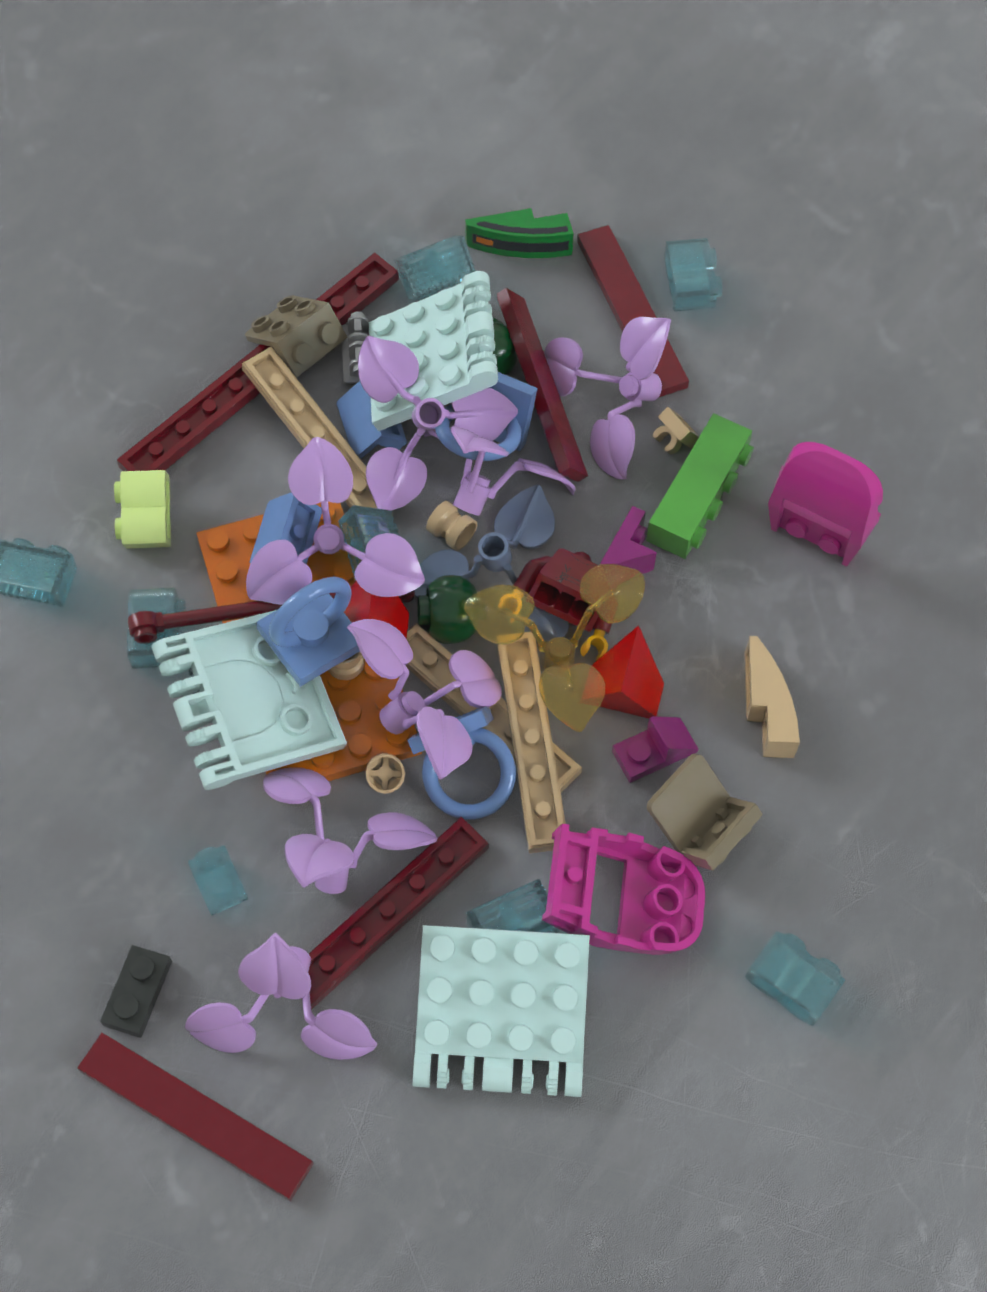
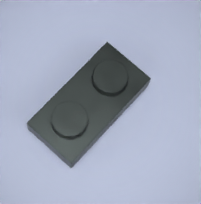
[100,945,172,1038]

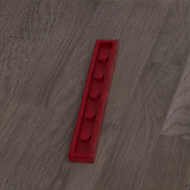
[577,225,689,398]
[497,288,588,482]
[301,817,489,1010]
[77,1032,314,1202]

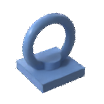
[435,372,538,461]
[257,577,360,687]
[407,706,516,820]

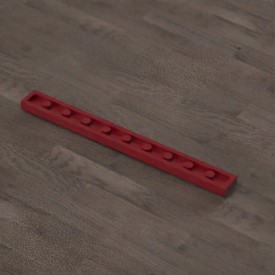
[117,252,399,471]

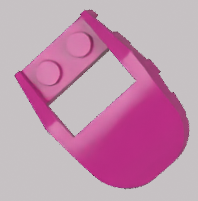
[768,442,883,567]
[542,823,705,955]

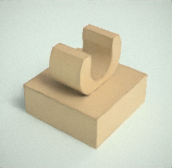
[653,407,699,454]

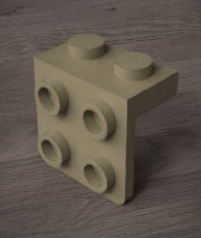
[245,295,347,378]
[647,754,763,871]

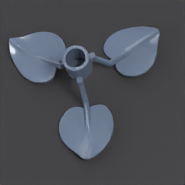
[415,484,570,643]

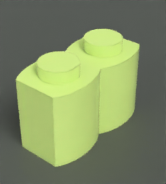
[114,470,171,549]

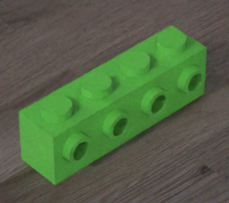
[646,413,754,559]

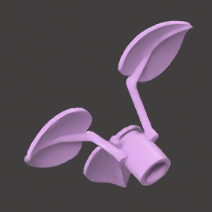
[544,317,671,480]
[358,336,518,511]
[424,426,576,516]
[246,437,425,605]
[347,619,502,779]
[263,768,438,894]
[185,933,378,1060]

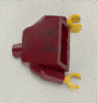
[497,548,618,661]

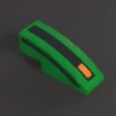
[465,208,574,258]

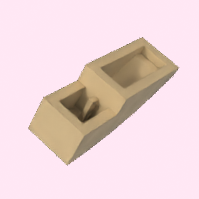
[744,636,800,758]

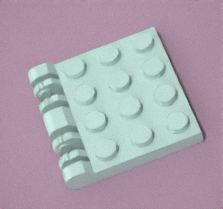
[369,271,498,431]
[151,610,347,790]
[413,925,590,1097]

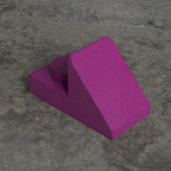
[600,506,657,583]
[612,716,699,783]

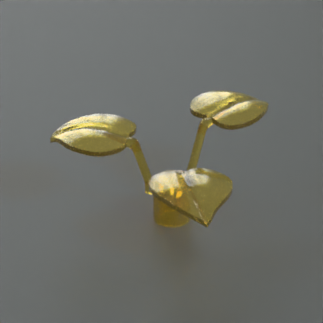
[464,564,645,732]

